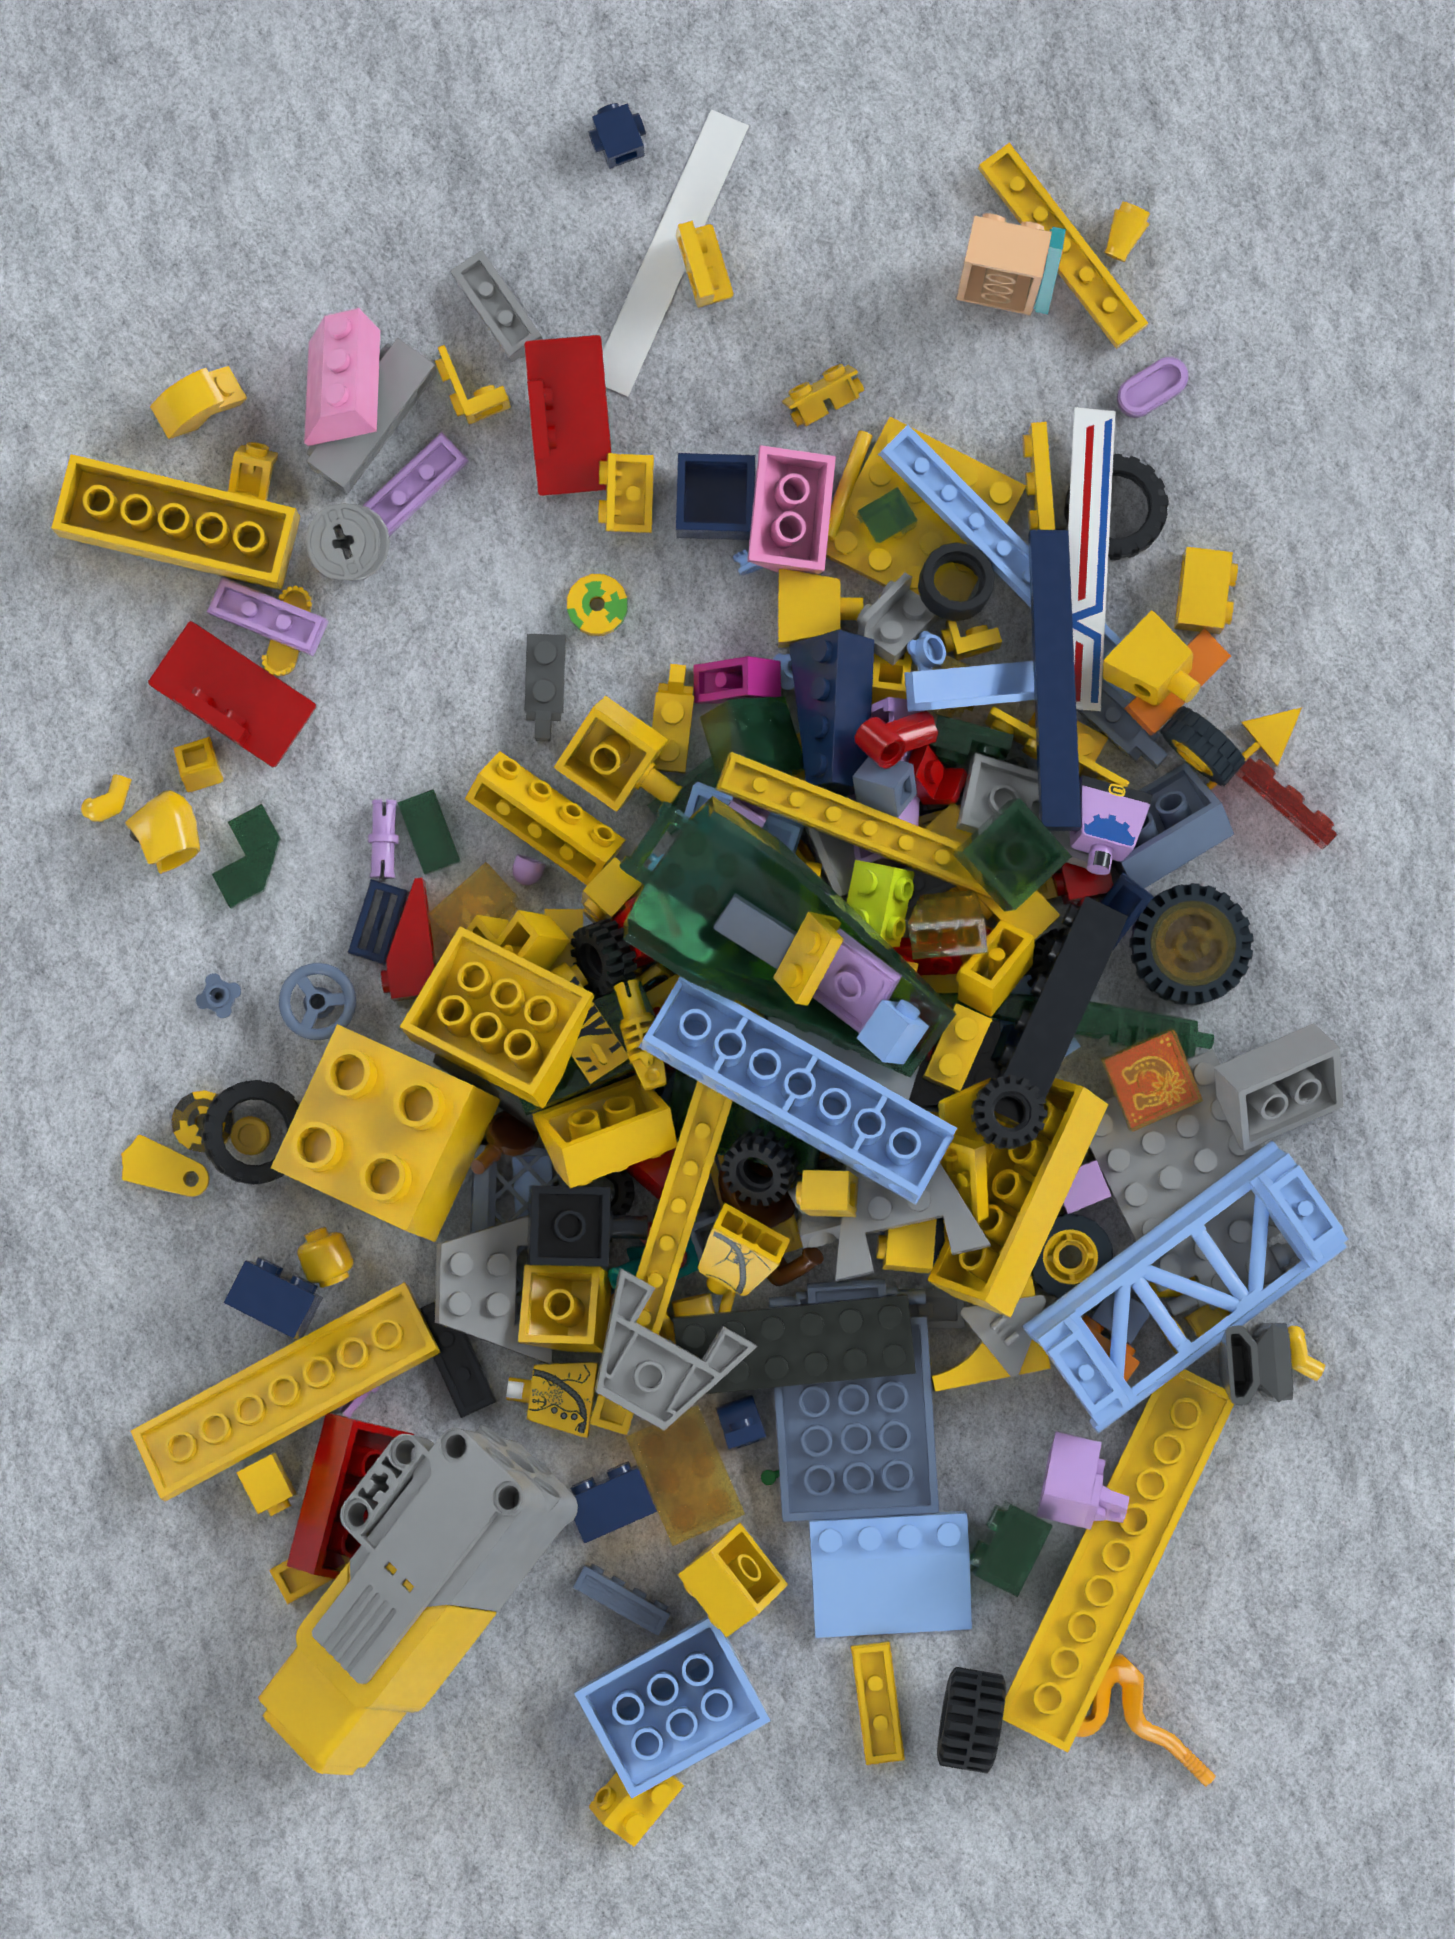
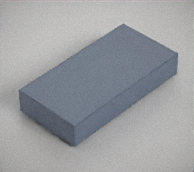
[713,893,797,969]

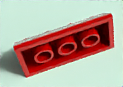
[286,1413,414,1579]

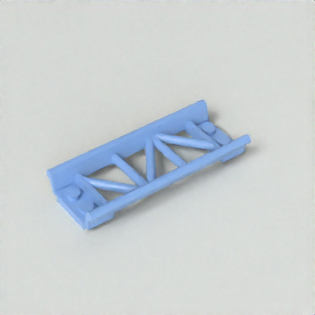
[1022,1141,1348,1433]

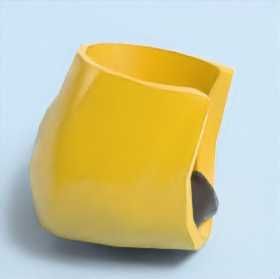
[125,790,200,874]

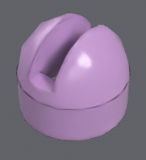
[512,855,546,885]

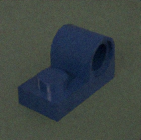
[715,1395,768,1451]

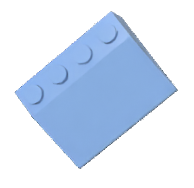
[809,1511,972,1638]
[574,1616,771,1799]

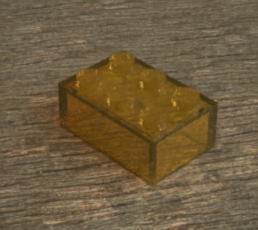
[626,1404,745,1546]

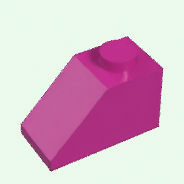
[693,656,781,704]

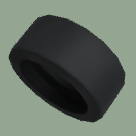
[918,542,995,622]

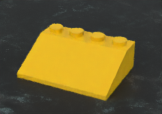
[400,926,594,1109]

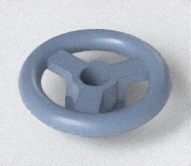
[279,963,356,1040]

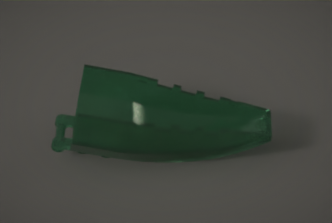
[619,796,956,1077]

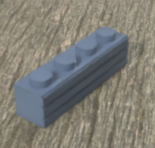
[573,1563,671,1636]

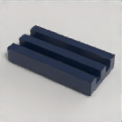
[348,879,409,965]

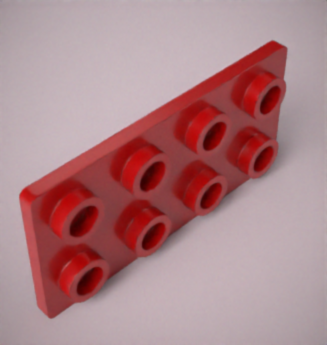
[524,335,612,496]
[148,621,317,768]

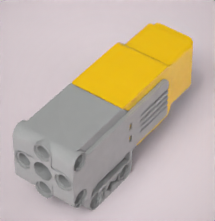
[258,1425,578,1775]

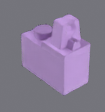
[1037,1432,1129,1530]

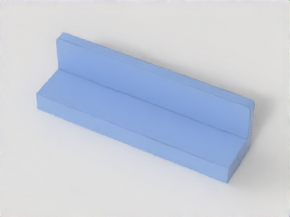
[904,661,1035,712]

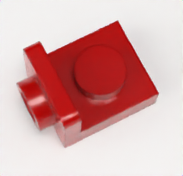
[908,745,968,805]

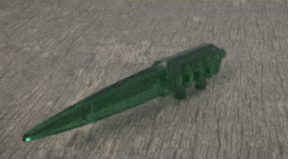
[931,993,1214,1059]

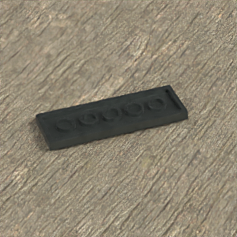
[673,1294,916,1394]

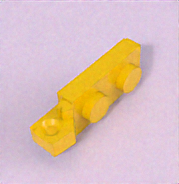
[652,664,694,774]

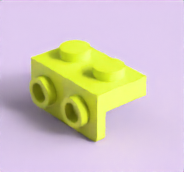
[841,860,914,948]

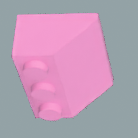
[304,308,380,446]
[747,445,836,575]

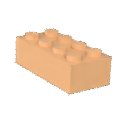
[956,213,1052,316]

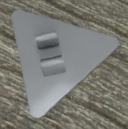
[960,1295,1046,1377]

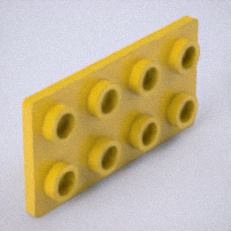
[984,706,1130,787]
[938,1078,1000,1240]

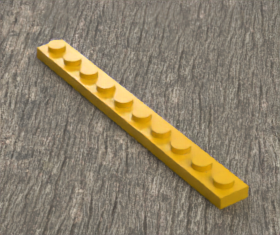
[589,1081,733,1435]

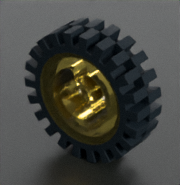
[1129,883,1254,1005]

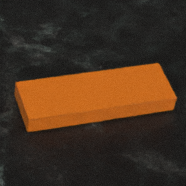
[1124,629,1231,736]

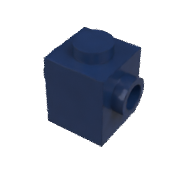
[588,103,646,169]

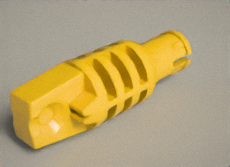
[614,979,667,1091]

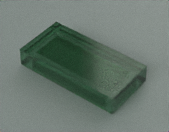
[397,789,461,876]

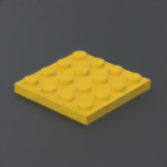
[826,417,1026,602]

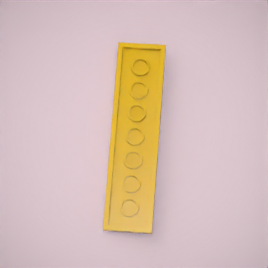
[130,1282,441,1502]

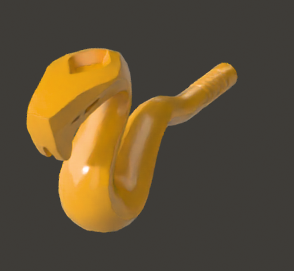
[1076,1653,1216,1787]

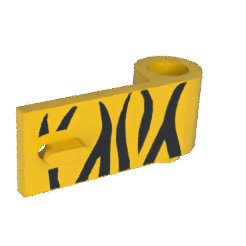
[550,962,629,1084]

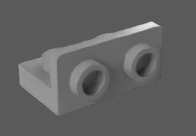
[856,572,939,665]

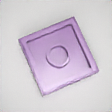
[813,928,902,1034]

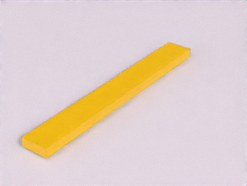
[715,752,1021,905]

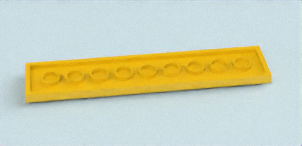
[1003,1369,1234,1753]

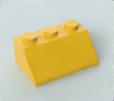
[532,1075,677,1189]

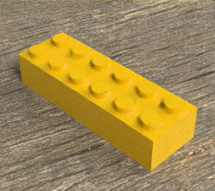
[51,454,301,591]
[927,1078,1108,1318]

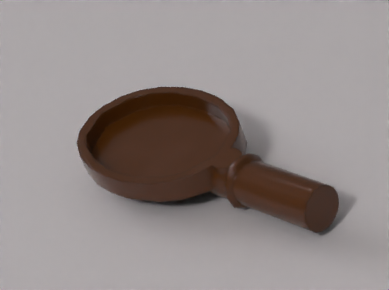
[471,1111,539,1174]

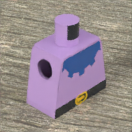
[1070,775,1153,875]

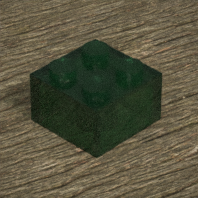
[700,696,804,780]
[952,798,1072,912]
[970,1500,1053,1597]

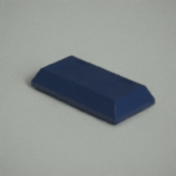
[1100,873,1154,950]

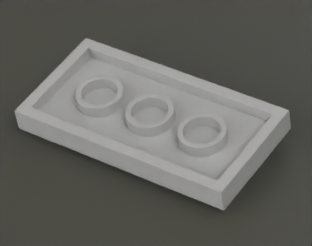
[956,753,1089,868]

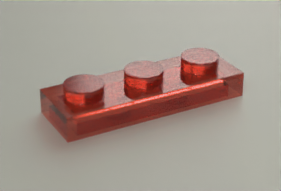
[1236,758,1338,850]

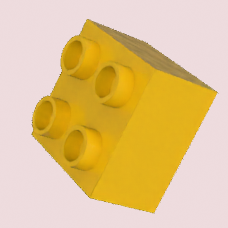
[271,1024,501,1242]

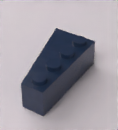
[789,629,874,797]

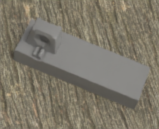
[450,250,543,362]

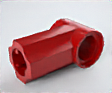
[855,710,938,769]

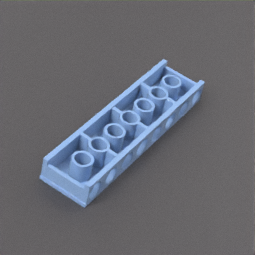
[639,972,957,1205]

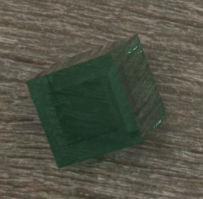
[857,487,918,543]

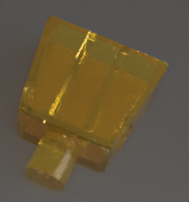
[908,889,988,959]

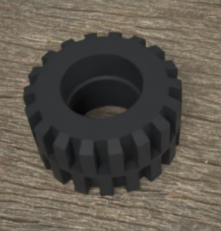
[937,1667,1006,1774]

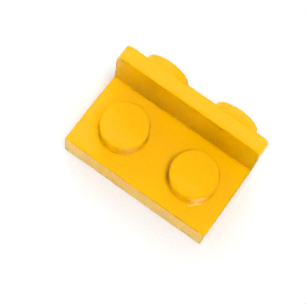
[675,220,734,308]

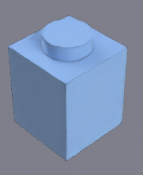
[857,1000,929,1065]

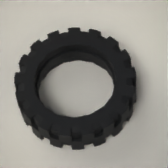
[1064,454,1169,560]
[201,1080,299,1185]

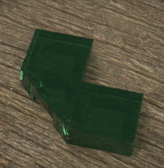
[212,804,281,909]

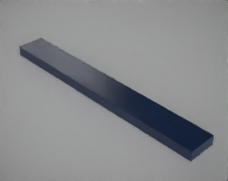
[1028,530,1081,831]

